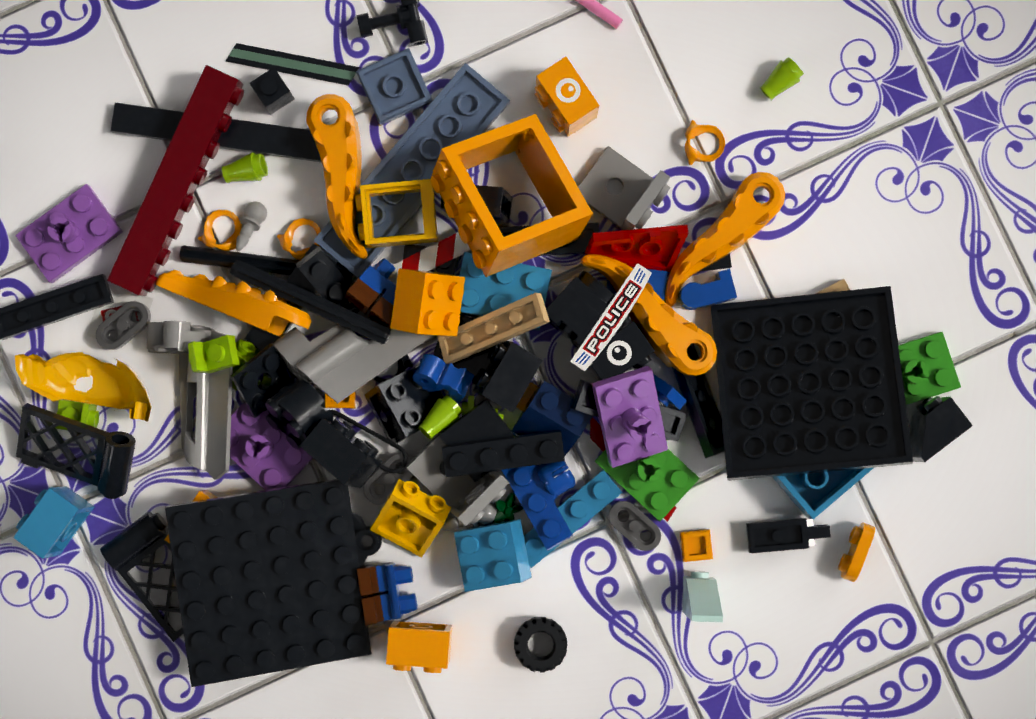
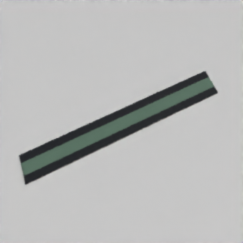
[226,43,360,85]

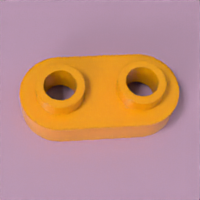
[838,522,875,582]

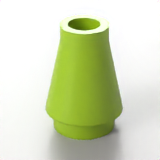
[760,57,804,101]
[222,152,268,183]
[418,395,462,439]

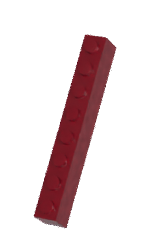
[107,65,244,296]

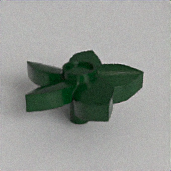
[493,492,523,523]

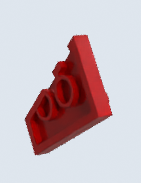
[585,225,689,272]

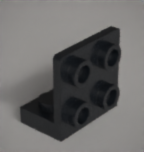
[364,365,443,444]

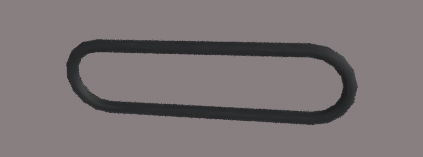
[326,410,408,473]

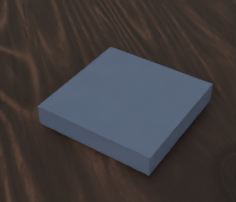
[356,48,433,126]

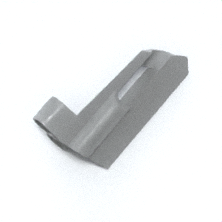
[272,300,433,404]
[146,321,233,480]

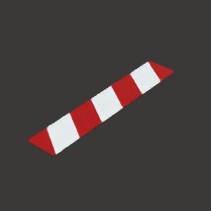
[381,232,470,295]

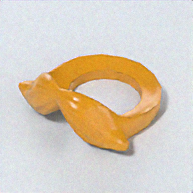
[684,120,725,165]
[197,210,242,251]
[277,218,321,260]

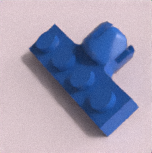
[502,433,576,551]

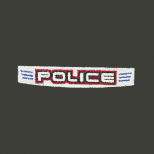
[570,263,652,371]

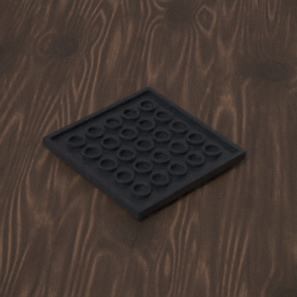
[711,286,913,481]
[165,479,372,687]

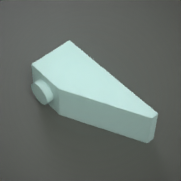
[682,571,723,622]

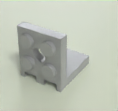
[578,146,670,230]
[405,429,509,526]

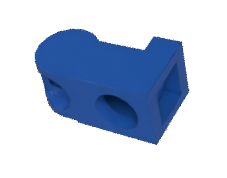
[679,269,737,310]

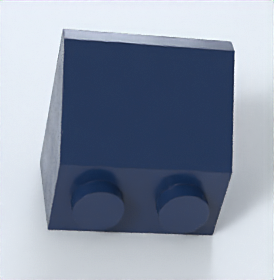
[511,380,593,457]

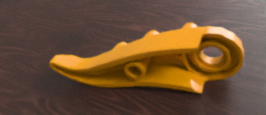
[306,94,368,259]
[664,172,785,307]
[581,254,717,376]
[156,270,312,337]

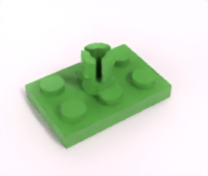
[898,331,961,405]
[594,449,700,522]

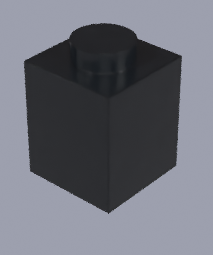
[250,67,295,115]

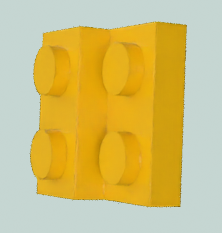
[370,479,451,558]

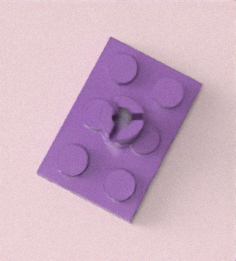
[15,184,123,283]
[591,366,668,468]
[230,402,313,490]

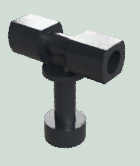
[356,0,428,46]

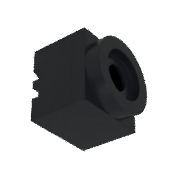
[546,270,615,349]

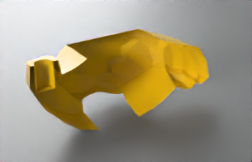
[15,352,152,422]

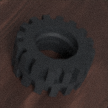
[514,617,568,673]

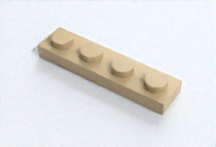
[437,293,550,364]

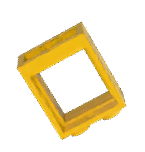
[355,179,438,248]

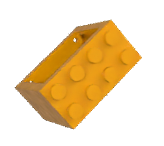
[431,114,593,277]

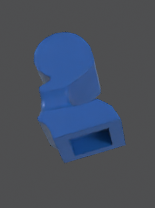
[412,354,474,404]

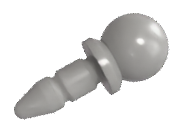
[236,201,267,251]
[442,502,497,530]

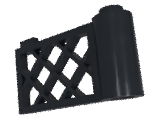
[16,403,136,499]
[100,512,183,642]

